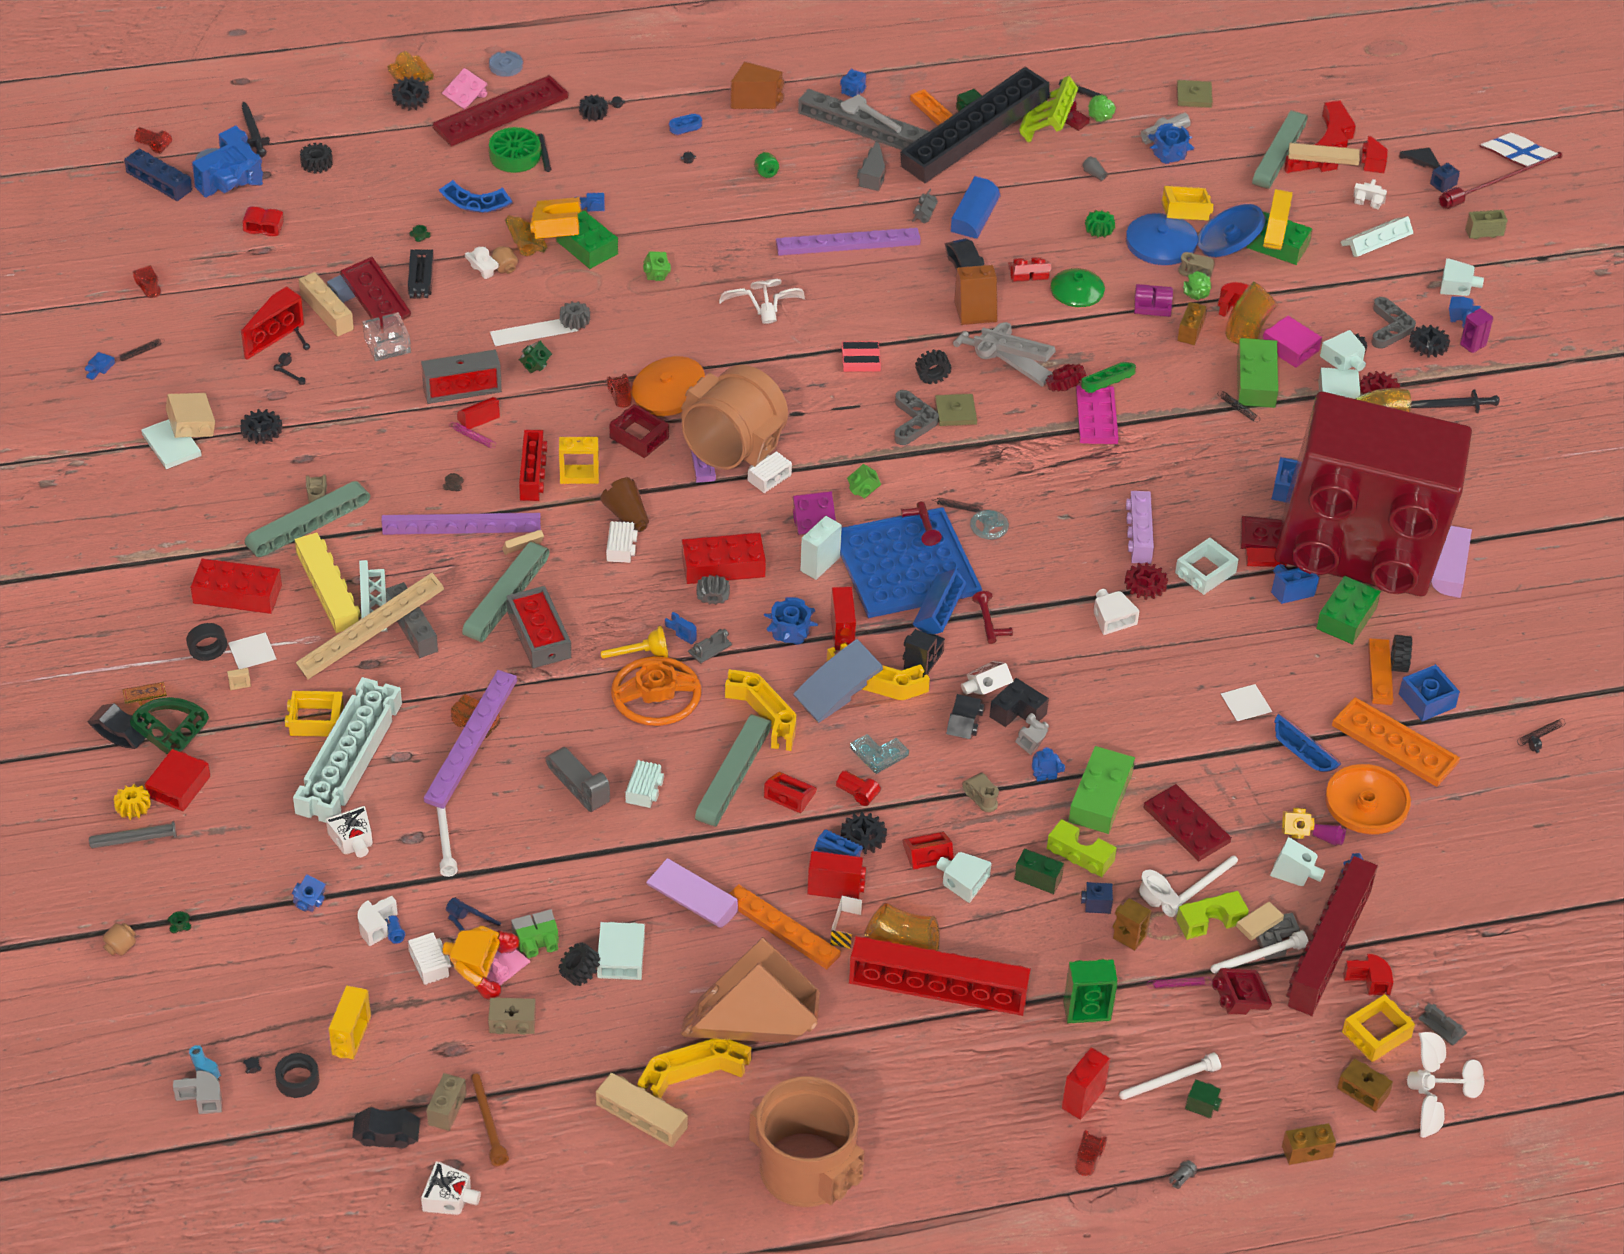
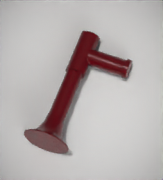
[901,501,942,546]
[972,591,1013,644]

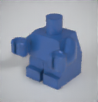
[1449,296,1481,328]
[1031,747,1065,781]

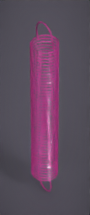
[449,422,496,448]
[1147,977,1212,989]

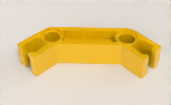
[1263,189,1293,250]
[827,643,930,700]
[725,669,796,751]
[638,1039,751,1098]

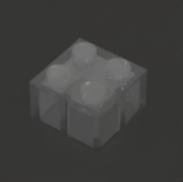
[363,313,411,362]

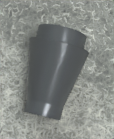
[1082,156,1108,181]

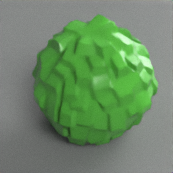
[1088,95,1116,122]
[1183,271,1211,300]

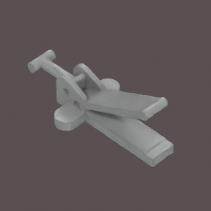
[953,322,1055,387]

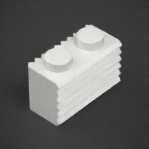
[748,451,792,493]
[606,521,638,563]
[408,932,451,985]

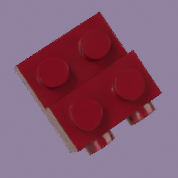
[1212,968,1273,1015]

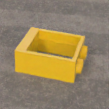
[1161,186,1213,220]
[559,437,599,484]
[285,691,344,737]
[329,985,371,1060]
[1342,995,1415,1062]

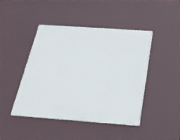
[228,632,276,669]
[1221,684,1272,721]

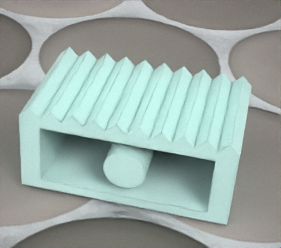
[626,760,664,808]

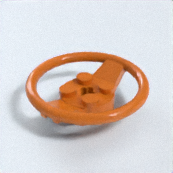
[611,656,701,726]

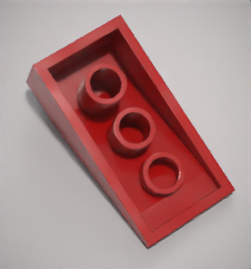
[241,286,304,360]

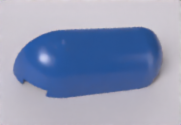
[1274,714,1342,772]

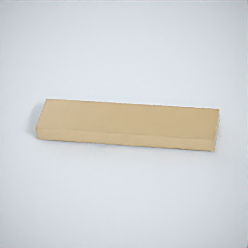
[1288,143,1359,165]

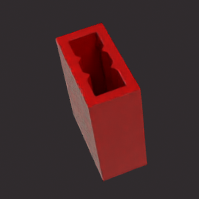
[830,587,856,650]
[145,749,211,812]
[807,851,867,899]
[1062,1047,1110,1120]

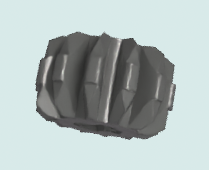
[559,301,590,330]
[696,575,730,605]

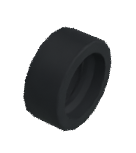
[186,623,228,661]
[275,1053,319,1098]

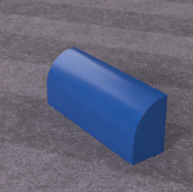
[951,176,1000,239]

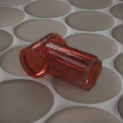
[134,127,172,154]

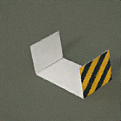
[831,896,862,949]

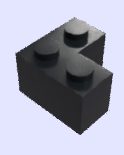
[902,629,945,677]
[989,678,1049,727]

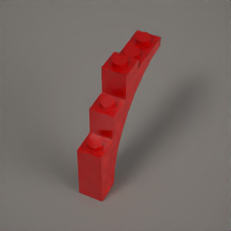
[1284,100,1356,173]

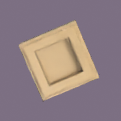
[227,668,251,690]

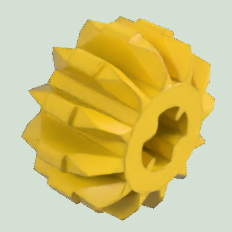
[114,784,151,820]

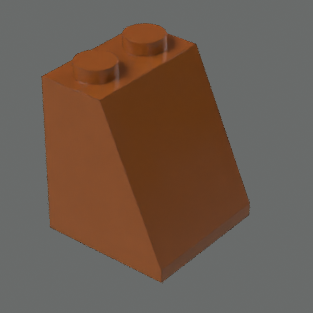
[731,61,784,109]
[954,265,997,325]

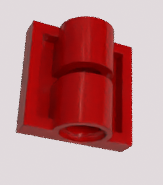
[1008,257,1051,282]

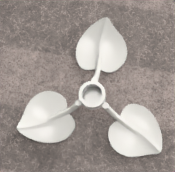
[719,279,805,324]
[1407,1032,1484,1137]

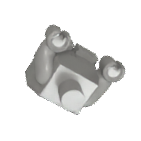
[1015,713,1049,755]

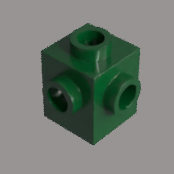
[518,340,552,373]

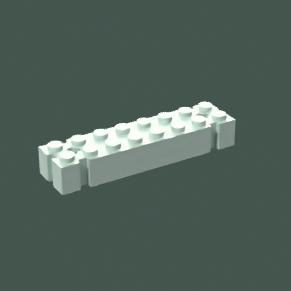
[293,677,402,823]

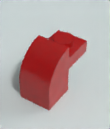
[1218,282,1255,317]
[1343,954,1394,995]

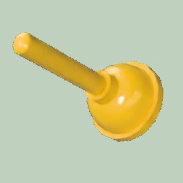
[600,626,668,659]

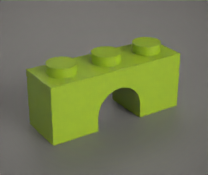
[1047,819,1117,877]
[1176,891,1249,939]

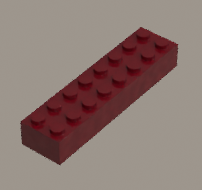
[1286,856,1378,1016]

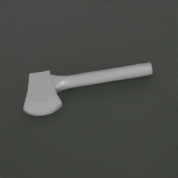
[841,94,902,133]

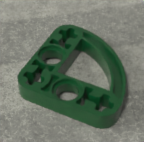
[130,697,209,754]

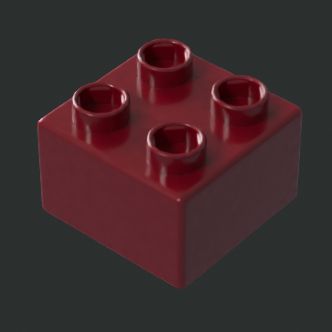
[1275,391,1472,597]

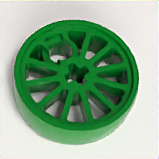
[488,127,541,173]

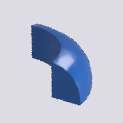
[439,180,513,213]

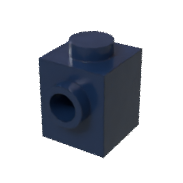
[1430,162,1460,193]
[1081,882,1113,914]

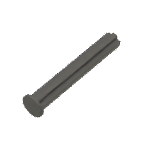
[89,821,177,848]

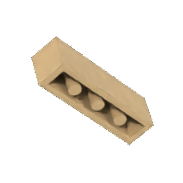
[299,272,354,337]
[596,1073,688,1147]

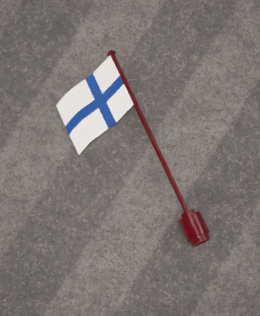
[1439,133,1563,209]

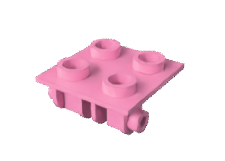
[442,68,488,109]
[486,949,530,985]

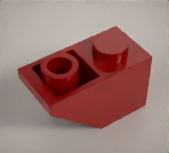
[1361,136,1388,173]

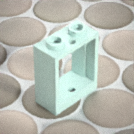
[1175,538,1239,595]

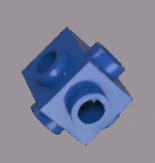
[840,69,866,97]
[292,874,326,913]

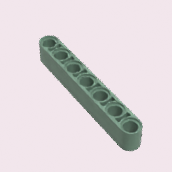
[1252,110,1308,189]
[244,481,370,557]
[462,542,550,643]
[695,714,772,827]

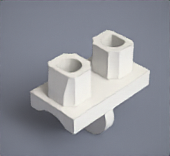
[1354,179,1387,209]
[465,247,499,279]

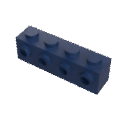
[124,148,192,201]

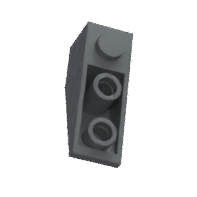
[857,141,885,191]

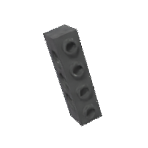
[386,582,438,658]

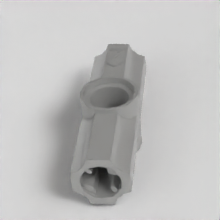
[1140,113,1191,145]

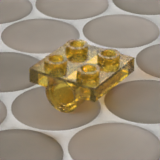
[388,51,434,82]
[505,215,548,256]

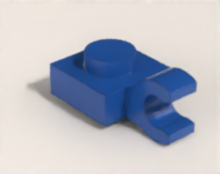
[574,193,605,211]
[85,352,115,380]
[665,612,697,645]

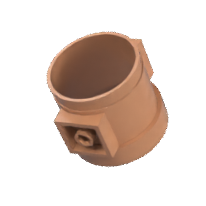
[680,365,788,470]
[749,1076,864,1207]

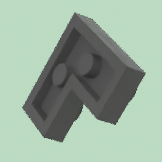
[1256,913,1300,960]

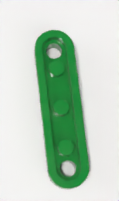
[1081,362,1136,393]

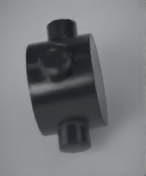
[610,96,625,108]
[681,152,696,164]
[278,352,292,367]
[1528,735,1542,753]
[243,1057,262,1074]

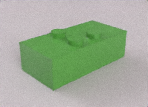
[1237,338,1278,408]
[1068,746,1135,834]

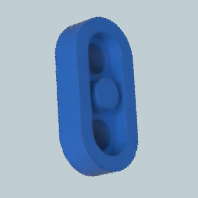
[669,114,702,135]

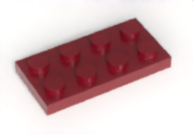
[340,257,411,330]
[1143,784,1232,862]

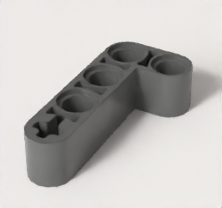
[545,747,610,812]

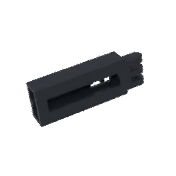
[408,249,434,298]

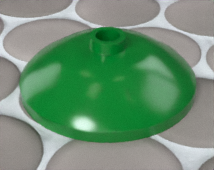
[1050,268,1105,307]

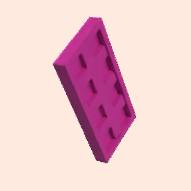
[1076,386,1118,444]

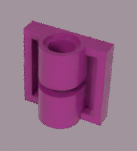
[1134,284,1173,317]
[792,491,836,535]

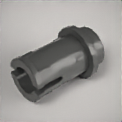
[1169,1160,1197,1189]

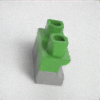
[511,909,559,958]

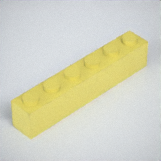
[295,533,361,633]

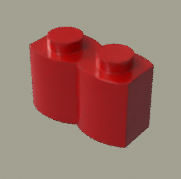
[242,206,284,236]

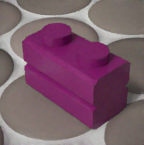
[1460,308,1493,353]

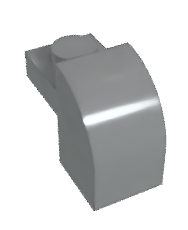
[173,1071,222,1114]

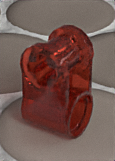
[132,265,161,298]
[607,373,632,408]
[1075,1130,1108,1176]

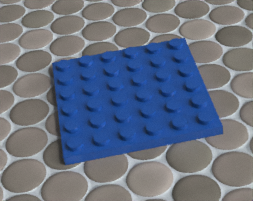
[840,507,982,618]

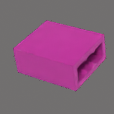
[1263,316,1322,368]

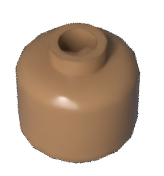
[492,246,518,274]
[103,922,136,956]

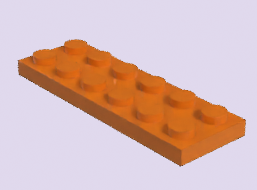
[1332,697,1460,787]

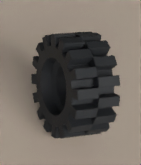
[300,143,333,174]
[915,349,952,384]
[1391,635,1412,672]
[558,942,601,986]

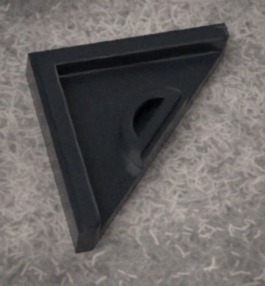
[1399,147,1440,169]

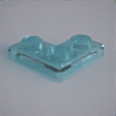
[850,734,909,774]

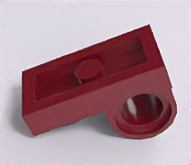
[1065,99,1090,131]

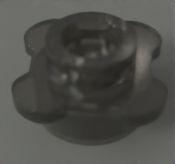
[443,473,464,491]

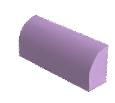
[1432,526,1472,598]
[647,858,738,927]

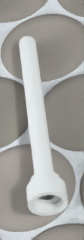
[437,807,458,877]
[1161,856,1238,917]
[1210,930,1308,973]
[1119,1052,1221,1100]

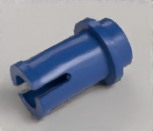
[385,915,405,944]

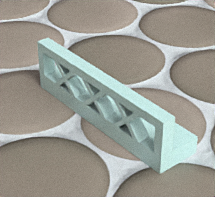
[1341,217,1413,257]
[359,560,387,632]

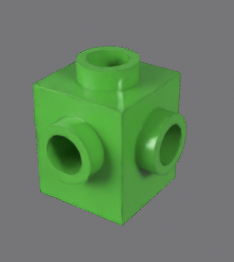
[643,251,671,281]
[847,464,881,499]

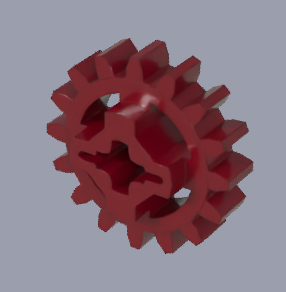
[1045,364,1087,392]
[1360,371,1400,405]
[1124,562,1168,600]

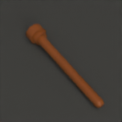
[471,1073,509,1166]

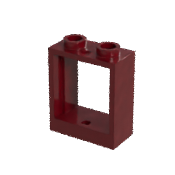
[609,404,669,458]

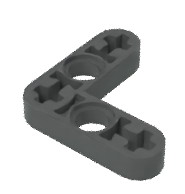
[1371,297,1416,349]
[894,390,939,445]

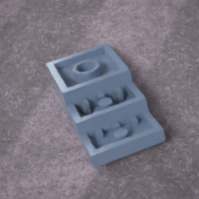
[793,639,883,723]

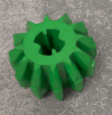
[1085,210,1115,238]

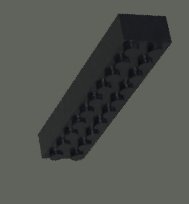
[900,67,1050,183]

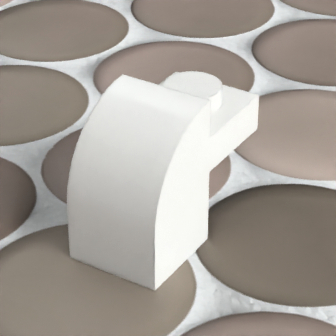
[358,896,398,946]

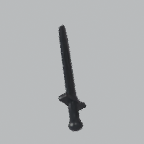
[242,102,270,158]
[1404,389,1500,414]

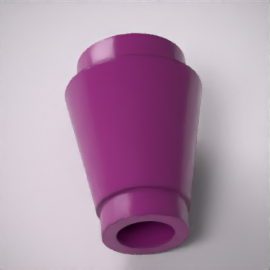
[1313,824,1346,846]

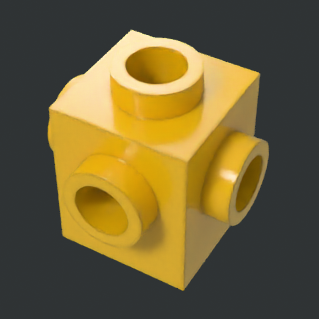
[1282,808,1314,839]

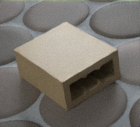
[166,393,215,438]

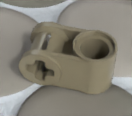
[1178,252,1215,278]
[306,474,327,504]
[962,772,999,812]

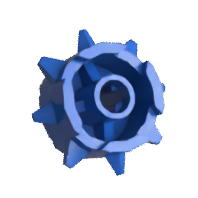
[1148,123,1194,164]
[764,597,818,644]

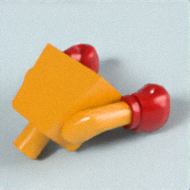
[443,926,519,1000]

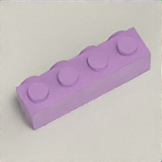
[1126,491,1154,564]

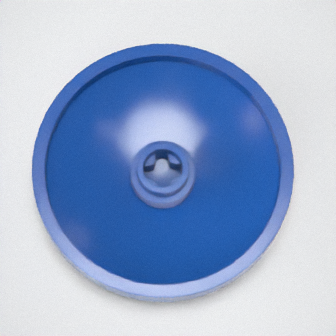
[1197,204,1265,257]
[1126,213,1198,265]

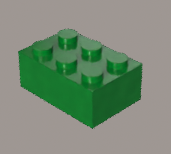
[556,210,618,269]
[1247,212,1313,265]
[1316,576,1381,645]
[1063,959,1118,1024]

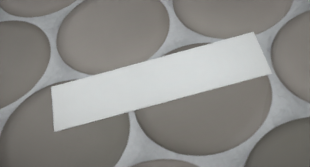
[490,319,578,346]

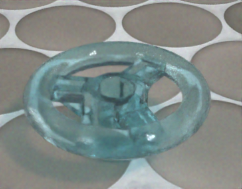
[970,510,1009,539]

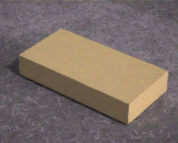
[502,530,544,555]
[1236,902,1284,941]

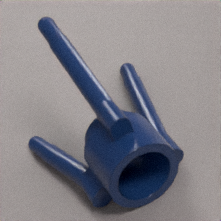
[446,897,501,931]

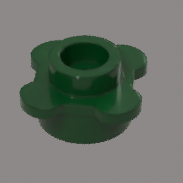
[409,225,431,242]
[168,911,191,933]

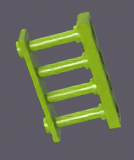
[1019,76,1078,143]

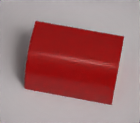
[457,397,500,430]

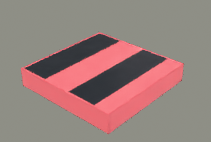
[842,341,881,372]

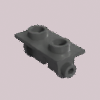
[913,189,938,223]
[688,629,732,664]
[1418,1003,1467,1046]

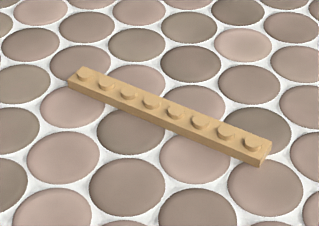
[296,573,444,679]

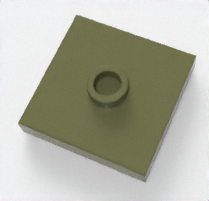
[1177,80,1212,108]
[935,394,977,426]

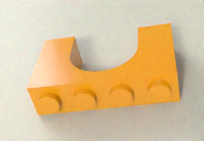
[530,197,581,239]

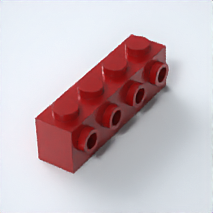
[519,430,547,501]

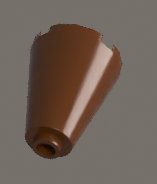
[600,477,649,532]

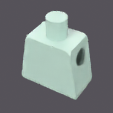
[1440,258,1484,296]
[1320,330,1366,371]
[1270,837,1325,886]
[936,852,991,903]

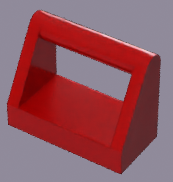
[764,771,817,814]
[902,831,954,870]

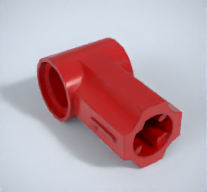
[836,771,881,806]

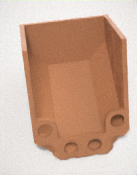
[680,937,820,1043]

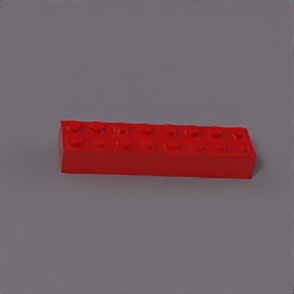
[849,936,1031,1016]

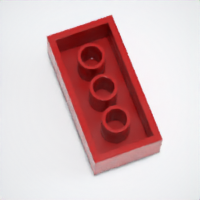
[682,533,766,584]
[190,558,282,614]

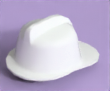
[1139,870,1180,907]

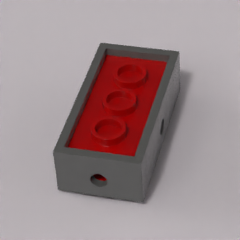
[421,349,502,404]
[506,586,572,668]

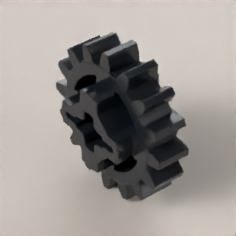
[392,76,430,111]
[1409,325,1450,358]
[240,409,283,444]
[840,812,887,854]

